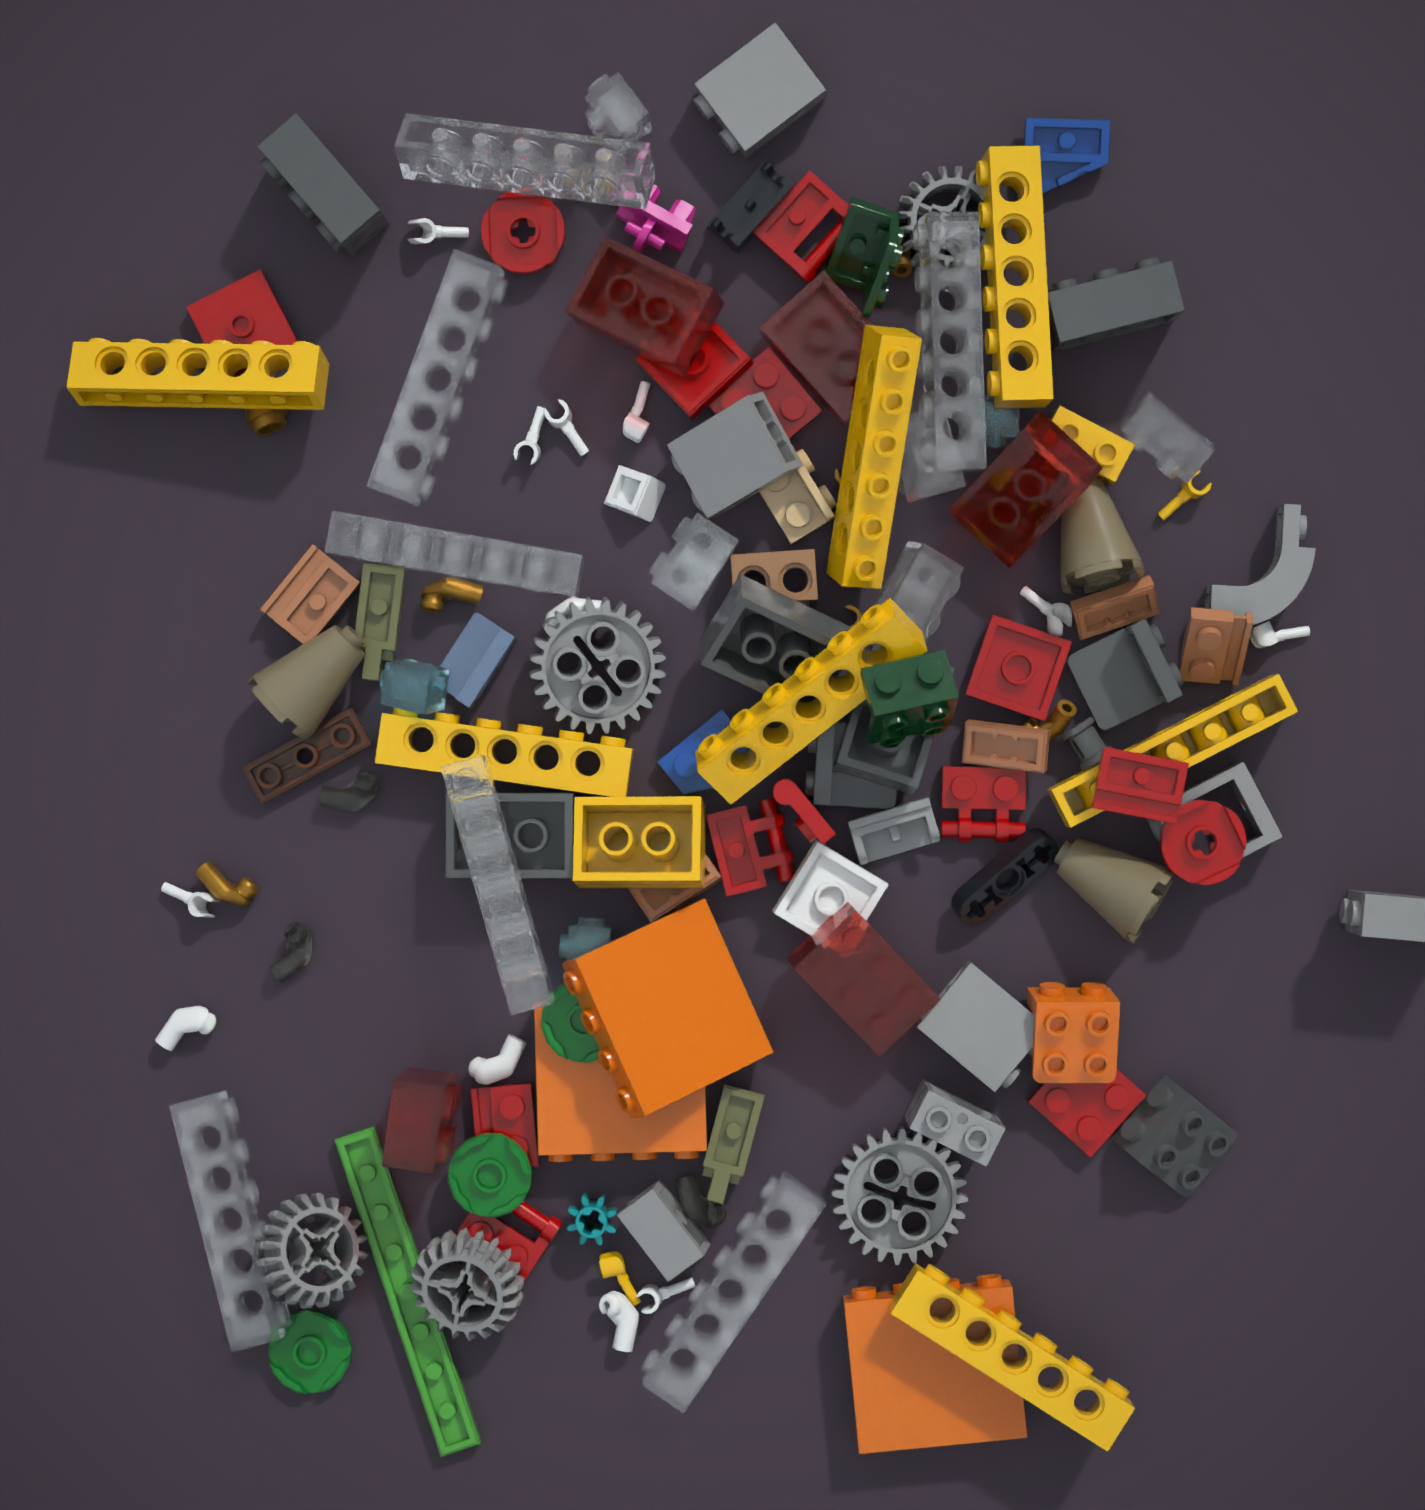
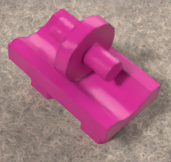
[616,179,695,254]

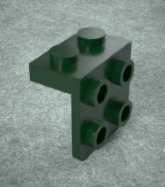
[824,197,904,318]
[860,650,959,746]

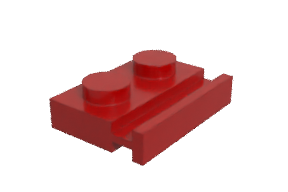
[1091,747,1189,824]
[471,1082,540,1167]

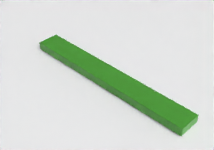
[334,1125,482,1457]

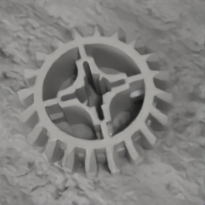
[898,166,1008,281]
[255,1193,369,1309]
[411,1227,525,1341]

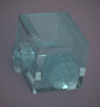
[973,393,1020,448]
[379,658,450,715]
[559,917,613,961]

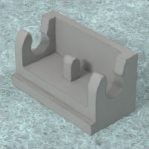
[846,797,940,865]
[617,1178,711,1282]

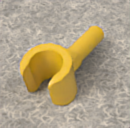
[1157,470,1212,521]
[599,1251,641,1306]

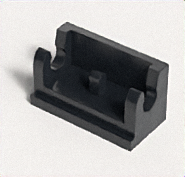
[707,161,795,254]

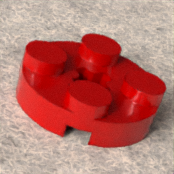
[481,189,566,275]
[1159,800,1247,885]

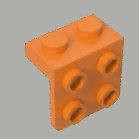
[1027,982,1120,1083]

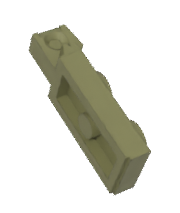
[355,563,407,682]
[702,1083,765,1204]

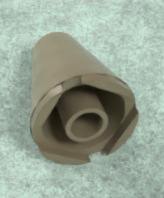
[1060,473,1145,595]
[248,625,365,740]
[1054,838,1175,944]

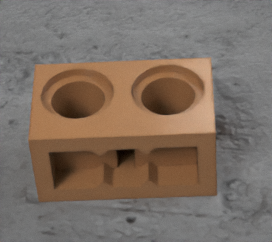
[730,549,818,607]

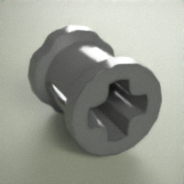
[1060,716,1112,771]

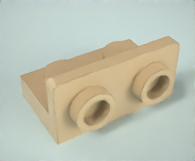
[759,449,837,545]

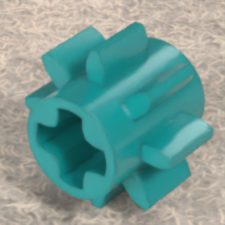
[567,1193,618,1246]

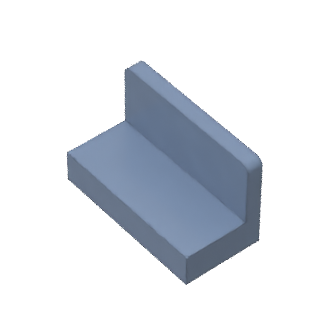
[432,613,518,708]

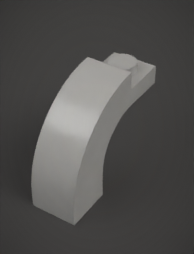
[1204,504,1316,625]

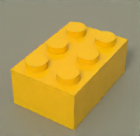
[573,796,706,888]

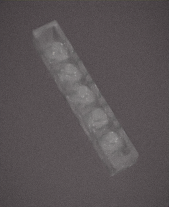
[394,113,656,209]
[913,212,987,474]
[366,249,508,507]
[324,510,585,598]
[441,755,555,1016]
[169,1090,291,1352]
[640,1171,826,1414]

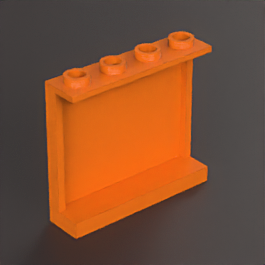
[561,899,774,1119]
[534,1000,708,1162]
[843,1274,1027,1454]

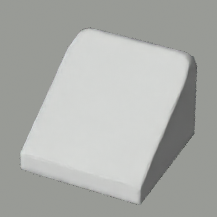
[604,465,666,522]

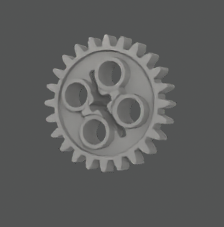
[529,597,666,734]
[831,1126,968,1265]

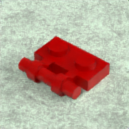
[941,766,1027,843]
[706,797,795,896]

